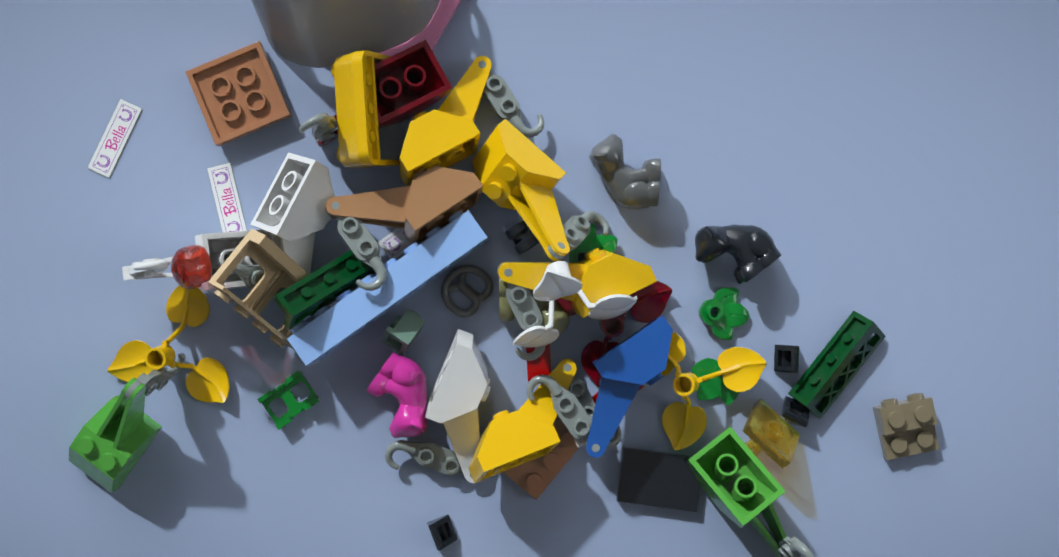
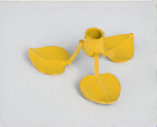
[107,280,230,403]
[661,332,767,450]

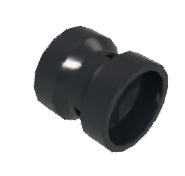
[505,220,540,255]

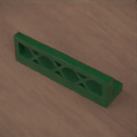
[274,250,376,330]
[788,311,886,419]

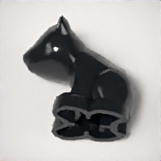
[695,225,782,284]

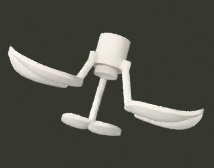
[513,261,637,347]

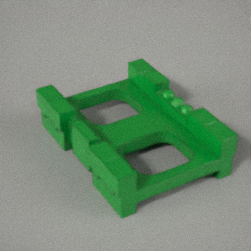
[257,370,321,430]

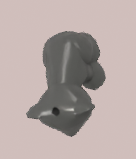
[589,134,661,209]

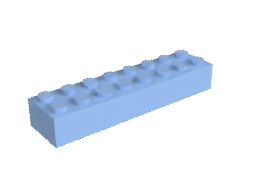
[287,210,490,366]

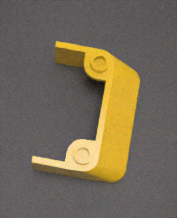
[331,50,400,168]

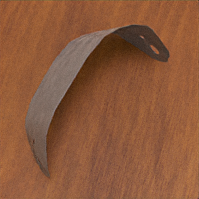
[251,0,440,68]

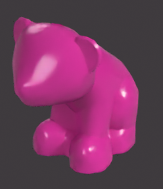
[366,352,427,438]

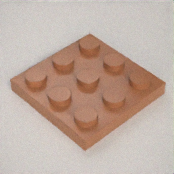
[185,41,292,147]

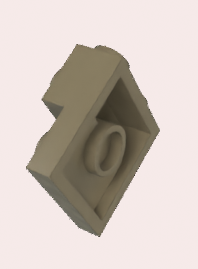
[873,393,939,460]

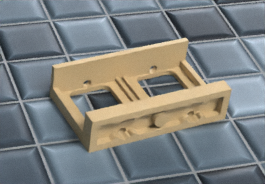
[208,229,329,349]

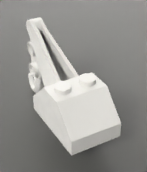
[122,230,272,291]

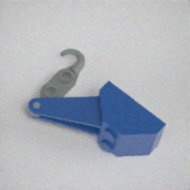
[527,316,673,458]

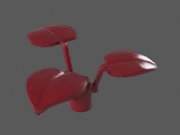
[557,281,672,387]

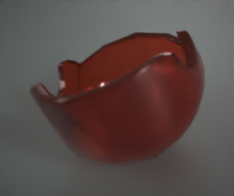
[171,245,212,289]

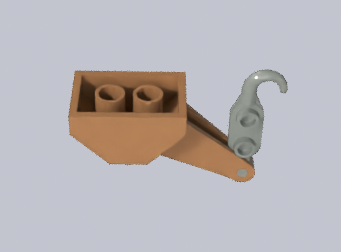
[326,166,483,291]

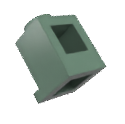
[381,310,426,356]

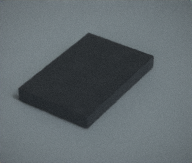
[616,447,700,512]

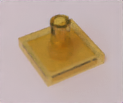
[743,398,800,469]

